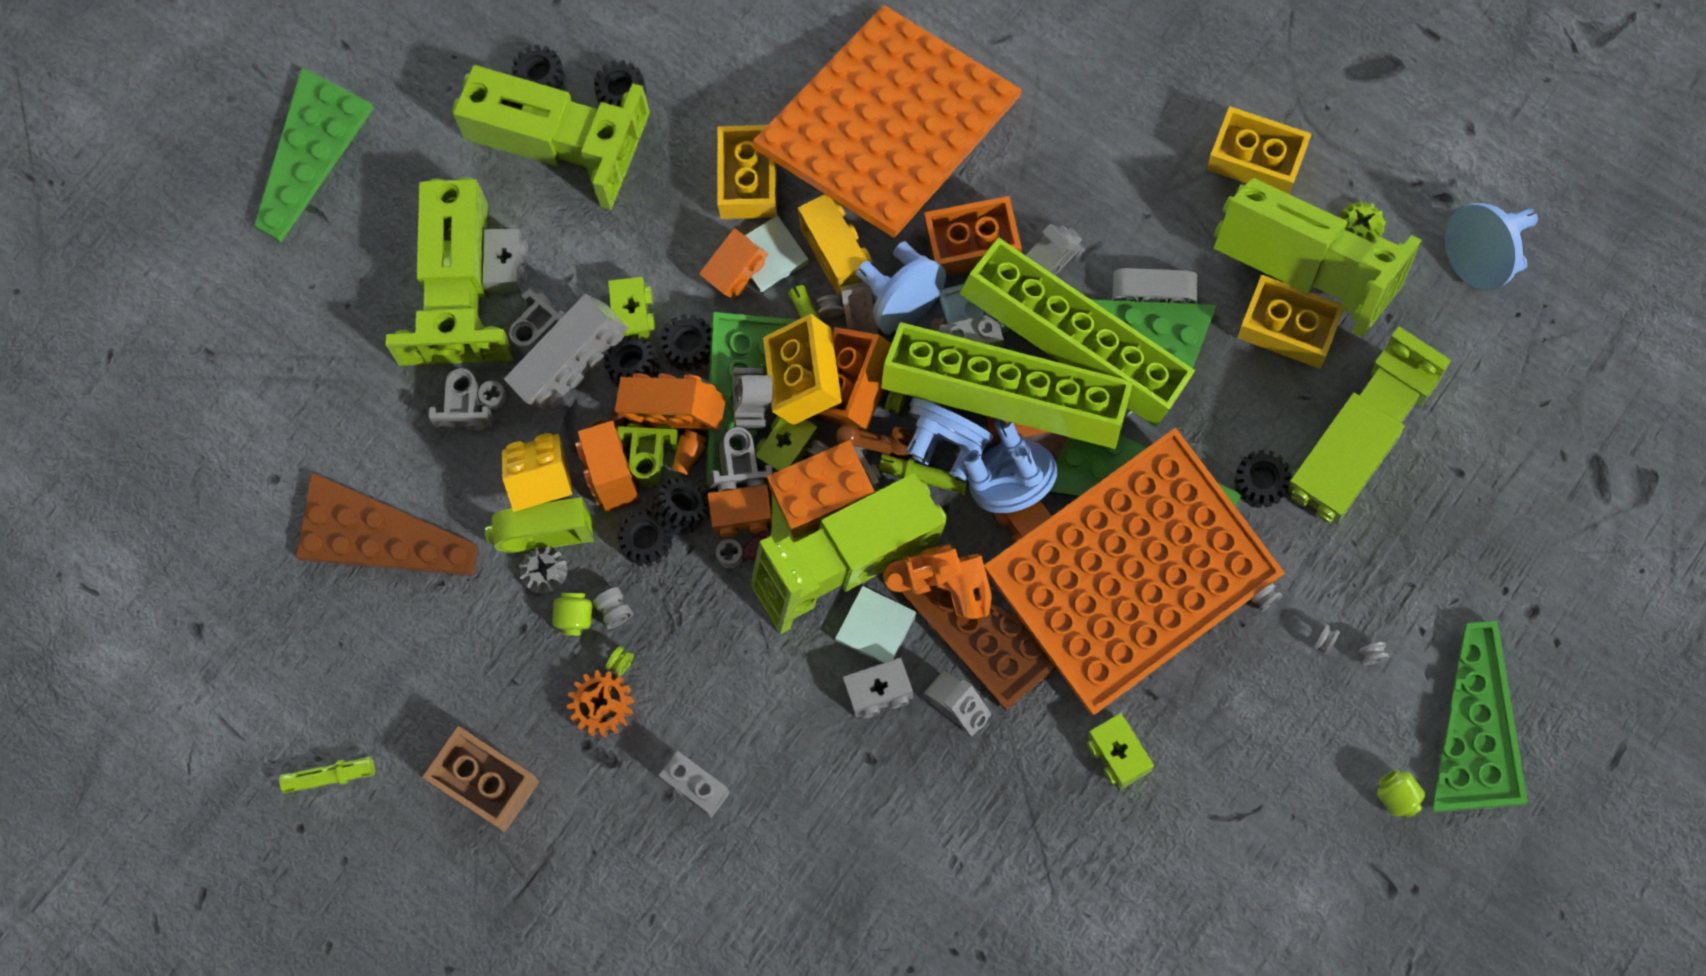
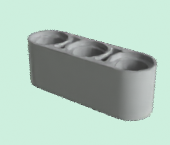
[1112,268,1197,304]

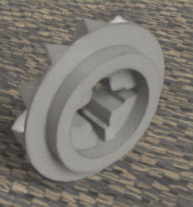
[519,546,567,594]

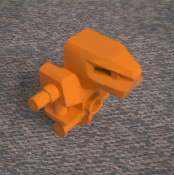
[883,544,992,619]

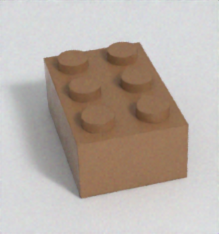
[422,726,540,833]

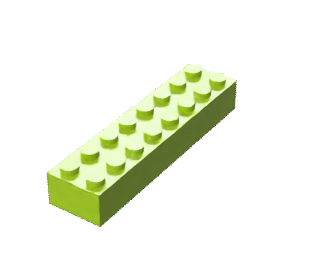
[959,237,1195,427]
[881,322,1133,449]

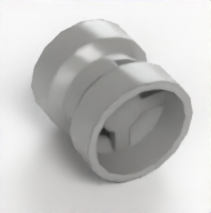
[593,587,633,629]

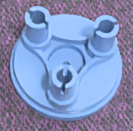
[1445,203,1538,290]
[856,241,946,335]
[906,398,994,481]
[962,419,1057,513]

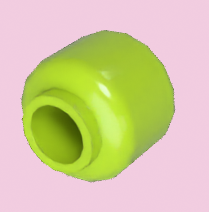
[552,592,592,636]
[1377,769,1425,818]

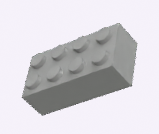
[504,294,629,411]

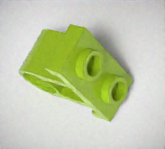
[618,423,679,488]

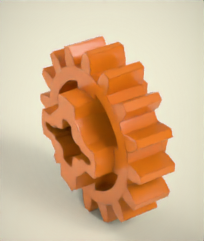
[567,670,635,738]

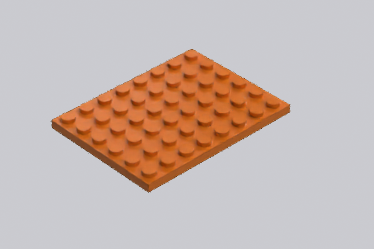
[752,5,1022,238]
[984,427,1285,716]

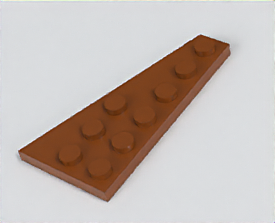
[296,473,478,576]
[900,556,1056,711]

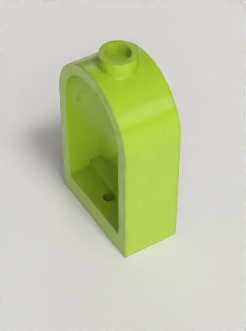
[485,497,594,553]

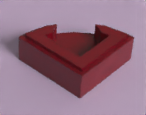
[742,529,771,560]

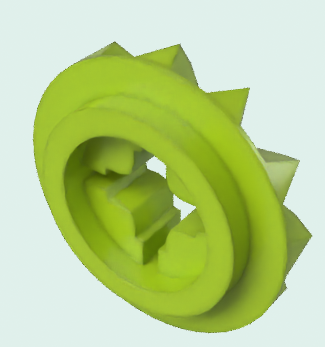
[1339,200,1386,243]

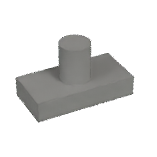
[840,282,878,335]

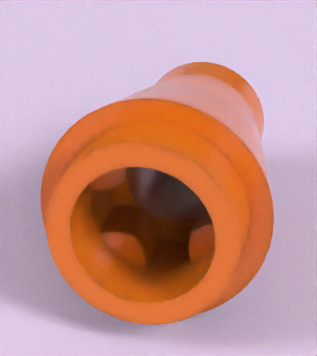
[671,429,707,475]

